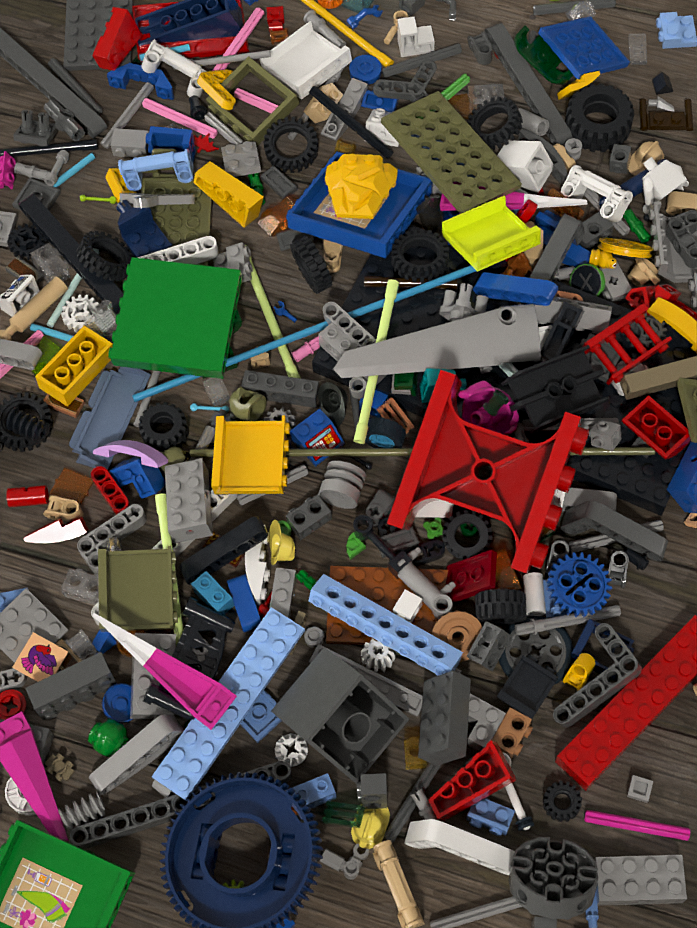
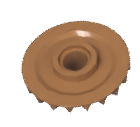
[432,610,482,662]

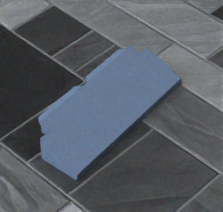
[69,367,151,470]

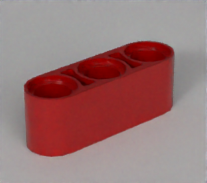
[91,466,130,515]

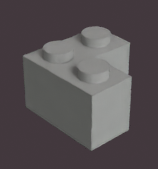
[467,694,506,752]

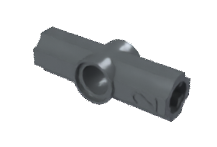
[44,99,85,141]

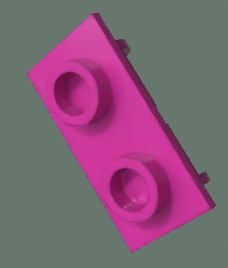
[0,151,16,190]

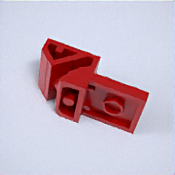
[625,284,697,321]

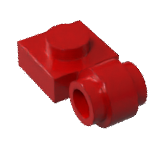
[266,6,284,34]

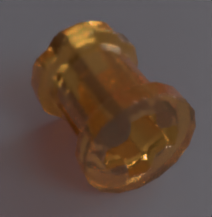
[270,28,288,45]

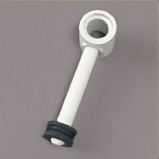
[503,752,534,831]

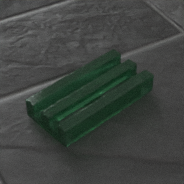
[321,801,365,828]

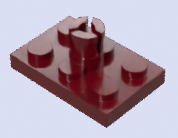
[445,550,497,603]

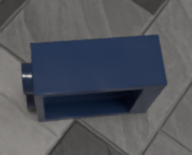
[571,618,635,681]

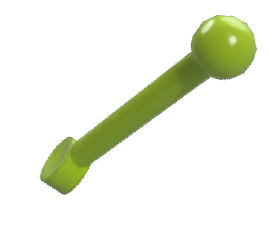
[80,195,116,204]

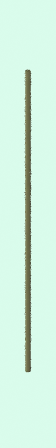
[190,447,655,457]

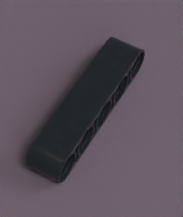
[179,516,268,585]

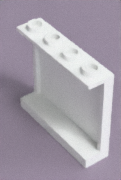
[259,21,352,99]

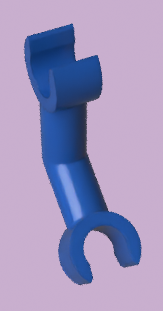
[347,5,383,29]

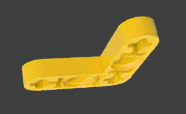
[197,69,236,110]

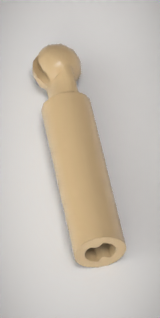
[0,276,68,341]

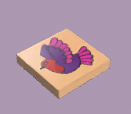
[12,632,69,682]

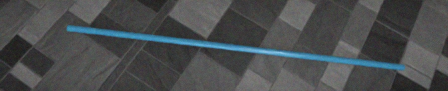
[132,262,499,402]

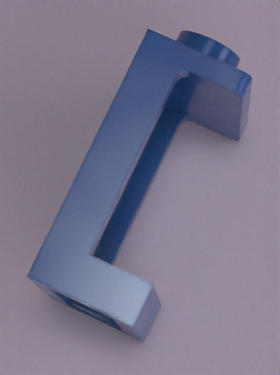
[146,126,196,164]

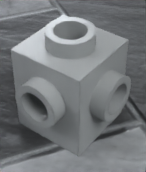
[589,419,621,451]

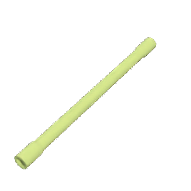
[245,245,301,379]
[353,280,399,444]
[155,494,183,647]

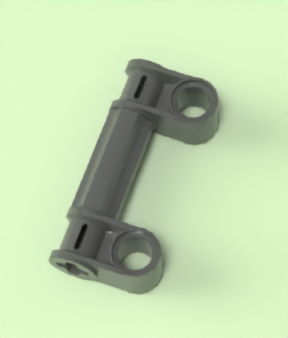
[545,538,629,589]

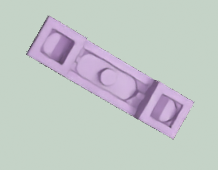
[93,440,168,468]

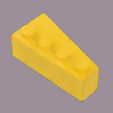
[193,161,264,228]

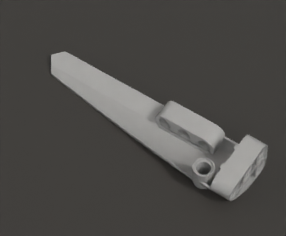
[333,304,541,378]

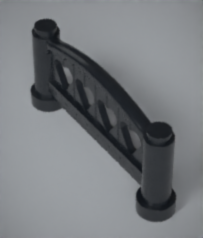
[143,597,235,720]

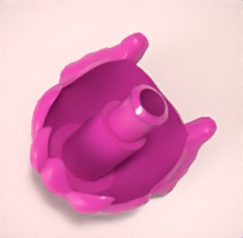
[458,381,519,436]

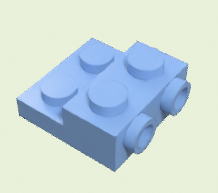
[656,12,697,49]

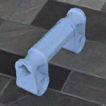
[118,149,193,191]

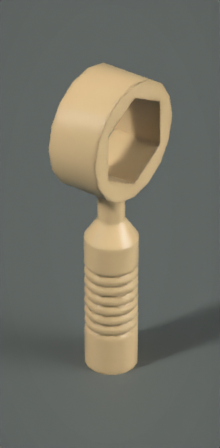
[384,10,408,44]

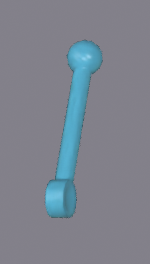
[190,403,229,413]

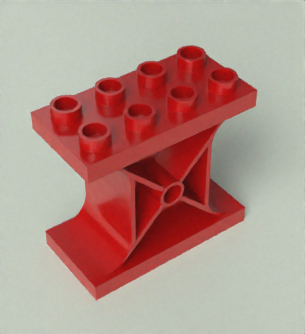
[387,370,589,573]

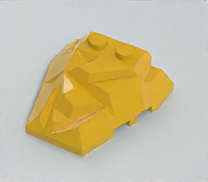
[325,154,398,219]

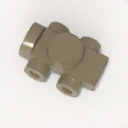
[45,753,75,782]

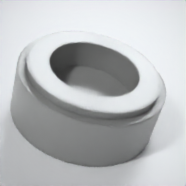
[304,626,324,648]

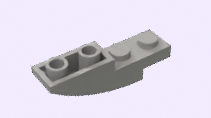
[321,78,368,141]

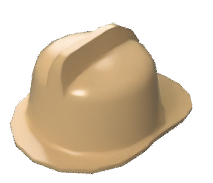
[628,141,664,176]

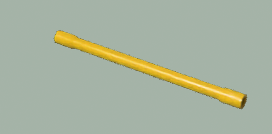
[300,0,394,67]

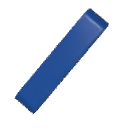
[473,272,558,306]

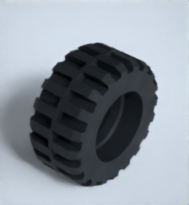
[565,84,634,153]

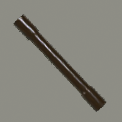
[364,276,457,290]

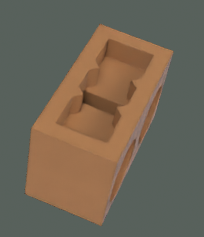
[492,708,533,760]

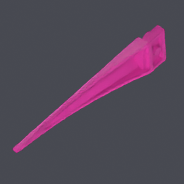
[0,711,69,842]

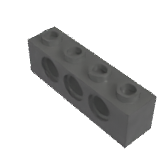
[241,370,319,408]

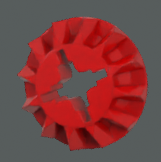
[0,689,27,720]

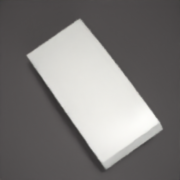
[415,500,454,519]

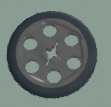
[499,616,574,685]

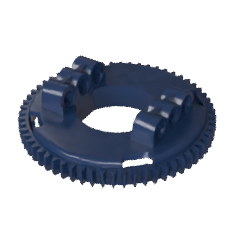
[159,772,323,928]

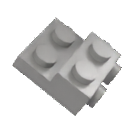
[221,141,261,177]
[213,242,253,283]

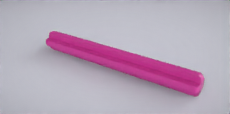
[584,810,691,841]

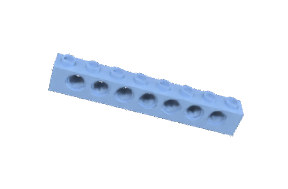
[309,574,463,676]

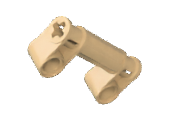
[373,840,424,928]

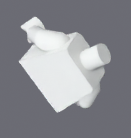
[642,157,689,215]

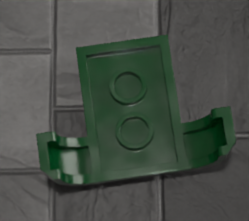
[514,25,573,85]

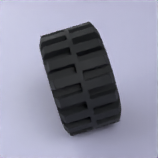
[139,402,189,453]
[442,510,492,560]
[475,589,527,625]

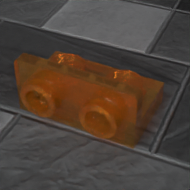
[547,188,584,220]

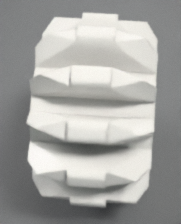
[361,638,395,672]

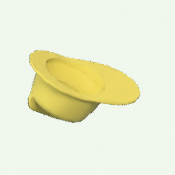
[269,520,295,565]
[351,804,390,849]

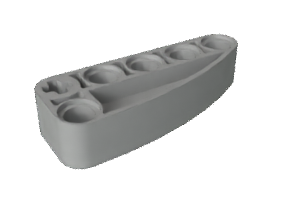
[89,714,184,795]

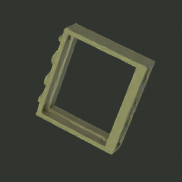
[206,56,300,147]

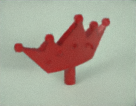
[193,133,219,153]

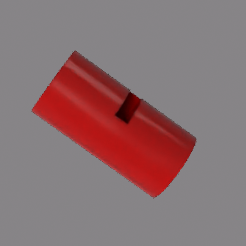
[6,485,49,508]

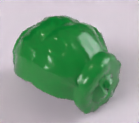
[88,719,130,757]

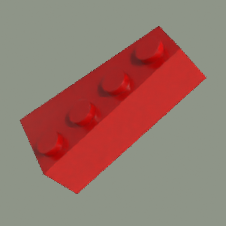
[428,740,517,821]

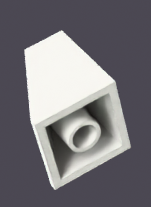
[497,140,554,192]

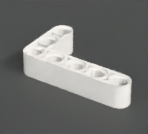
[138,236,219,264]
[404,819,515,875]

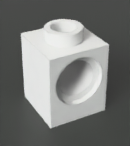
[393,589,423,623]

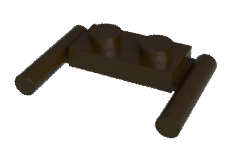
[639,99,693,131]

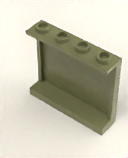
[98,546,178,632]

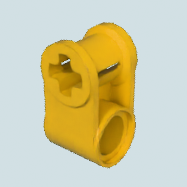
[562,653,595,691]

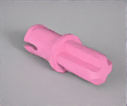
[291,336,320,362]

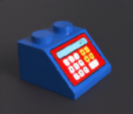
[290,409,345,467]

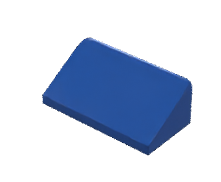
[361,90,399,112]

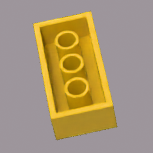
[35,325,113,407]

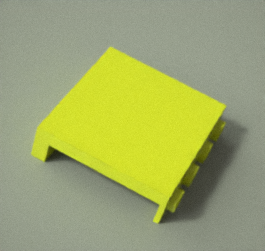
[442,196,541,272]

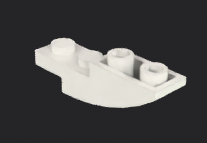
[245,525,270,606]

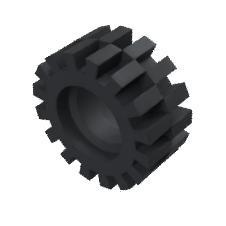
[543,781,582,822]

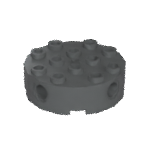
[509,837,599,920]

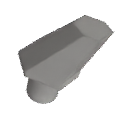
[648,96,674,112]

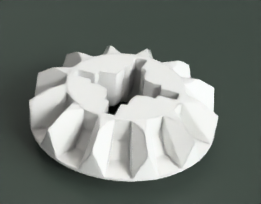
[275,733,308,767]

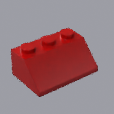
[622,395,690,460]

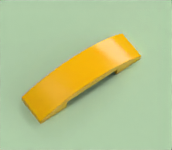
[647,297,697,353]

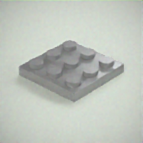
[0,588,69,663]

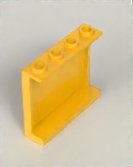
[211,415,290,494]

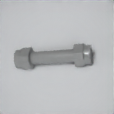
[44,150,69,186]

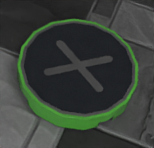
[570,263,605,297]

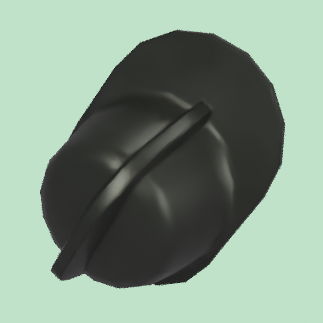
[318,382,348,427]

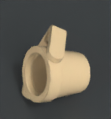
[628,257,660,287]

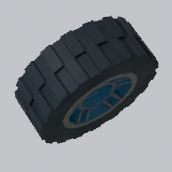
[365,417,406,448]

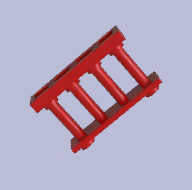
[582,303,672,385]

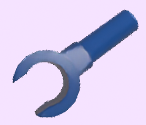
[274,301,297,323]

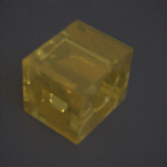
[404,737,427,770]

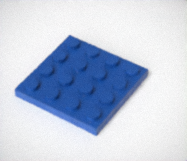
[538,16,630,80]

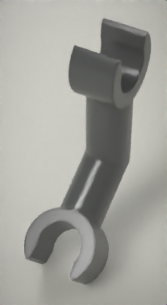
[436,0,456,20]

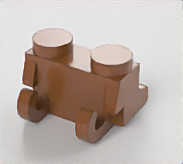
[500,252,533,277]

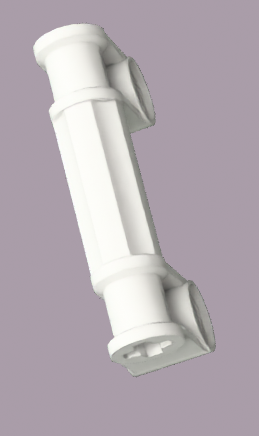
[141,39,207,98]
[561,165,633,222]

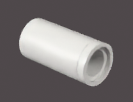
[523,572,546,616]

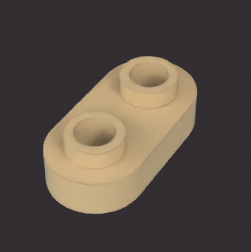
[553,143,576,175]

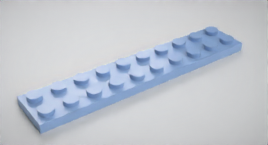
[152,607,305,801]

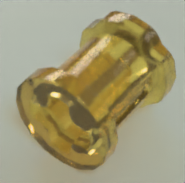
[334,140,356,154]

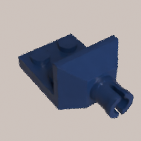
[116,200,172,258]

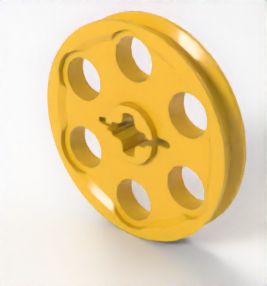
[597,238,653,258]

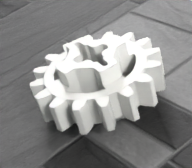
[61,294,102,333]

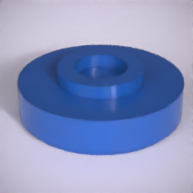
[349,55,382,85]
[102,683,133,723]

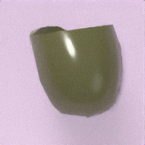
[229,387,266,421]

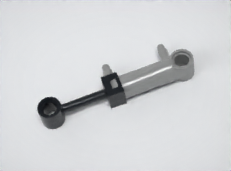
[353,515,456,619]

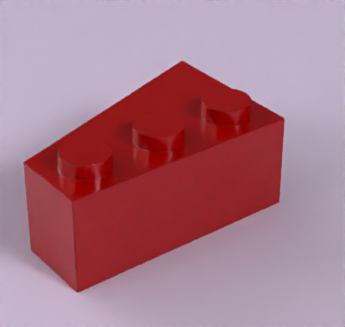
[92,7,142,71]

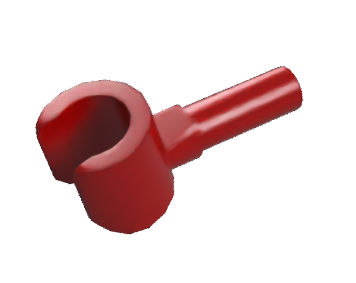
[258,591,272,618]

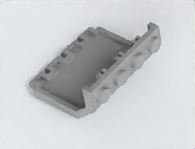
[649,201,697,283]

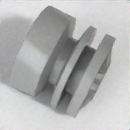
[318,461,366,509]

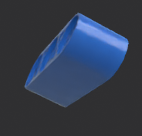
[226,574,261,632]

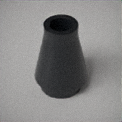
[189,95,207,120]

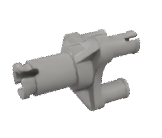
[439,283,489,322]

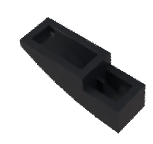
[541,302,585,359]

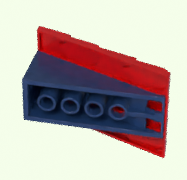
[132,0,249,62]

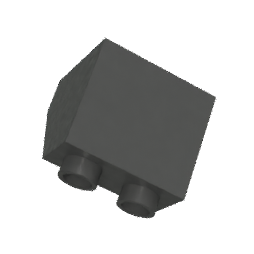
[271,647,409,784]

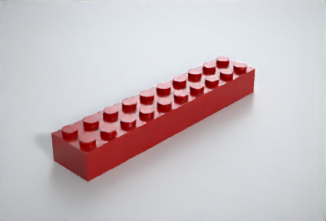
[555,615,697,791]

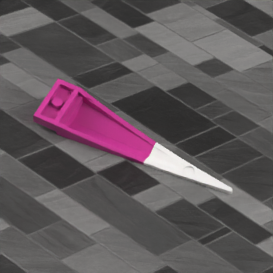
[440,182,588,211]
[93,613,237,730]

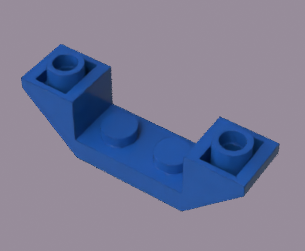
[107,63,174,100]

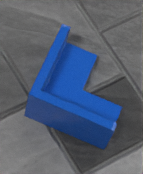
[110,456,166,499]

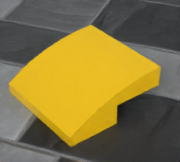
[557,71,600,100]

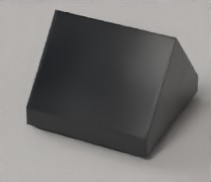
[652,72,673,95]

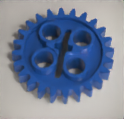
[546,552,612,618]

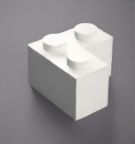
[398,17,435,57]

